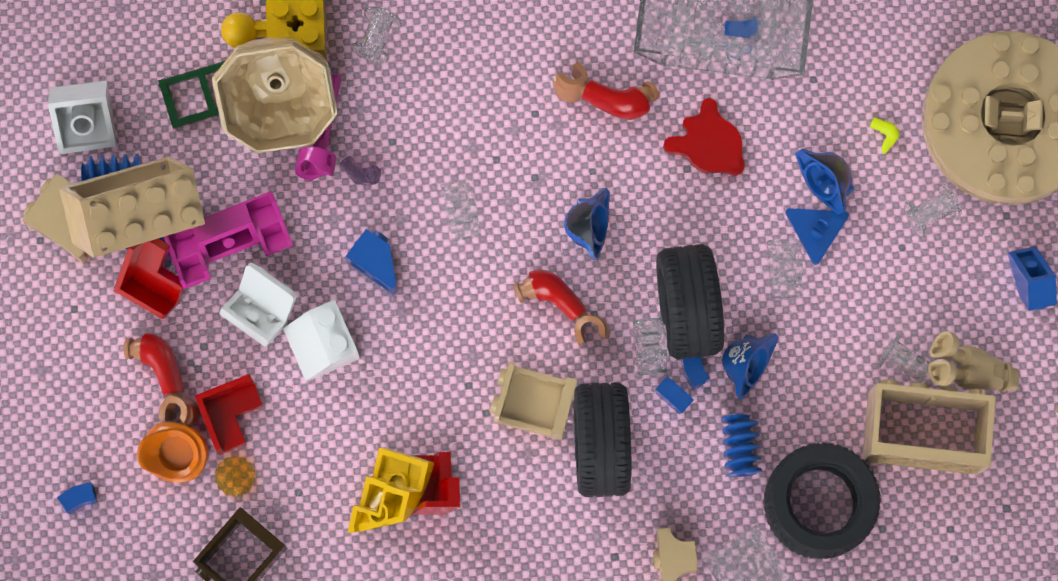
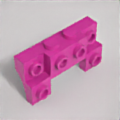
[164,191,293,289]

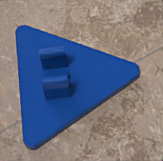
[785,208,849,265]

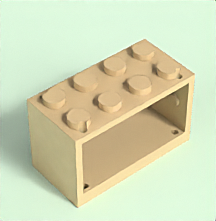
[59,156,205,258]
[862,379,996,475]

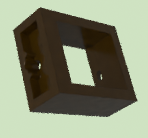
[192,507,288,581]

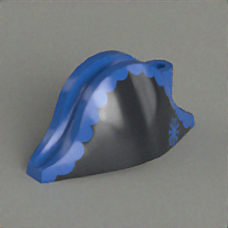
[795,149,854,215]
[564,187,610,261]

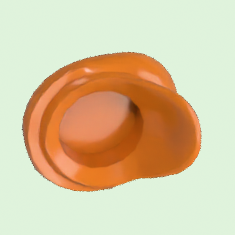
[137,422,208,483]

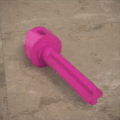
[295,73,341,181]

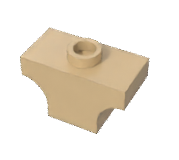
[653,528,698,581]

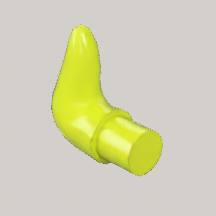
[870,117,900,154]

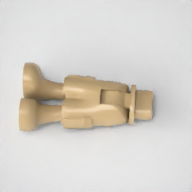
[928,331,1019,392]

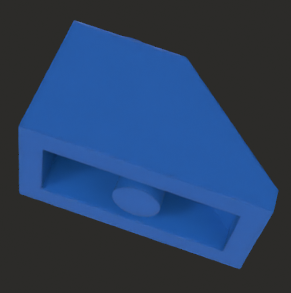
[345,229,397,295]
[1008,246,1057,311]

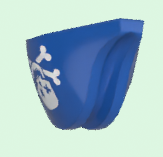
[722,333,779,401]

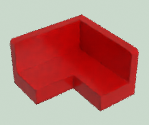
[113,238,185,319]
[194,374,264,455]
[411,452,460,515]

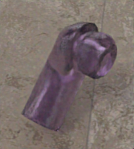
[340,156,382,186]

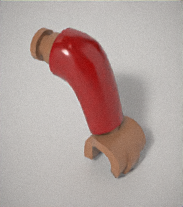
[552,61,660,120]
[513,269,611,345]
[123,333,199,427]

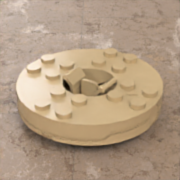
[922,31,1058,205]

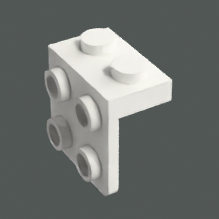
[219,262,297,347]

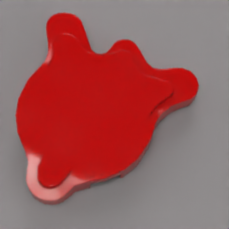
[663,98,745,176]

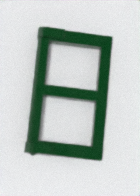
[158,61,225,129]

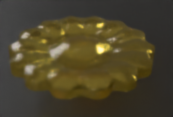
[214,456,255,497]

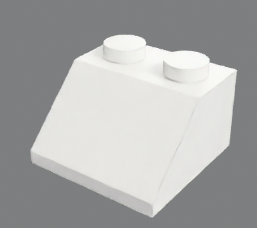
[48,80,117,154]
[283,299,360,382]

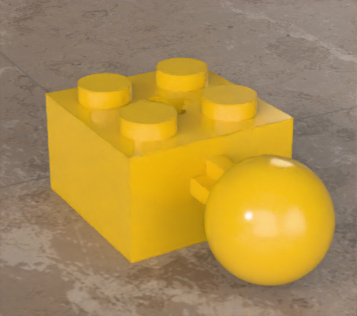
[221,0,327,60]

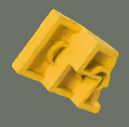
[348,447,434,533]

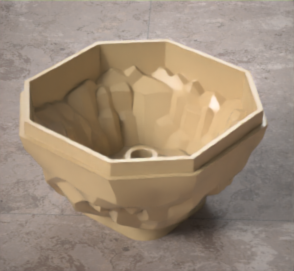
[212,37,338,153]

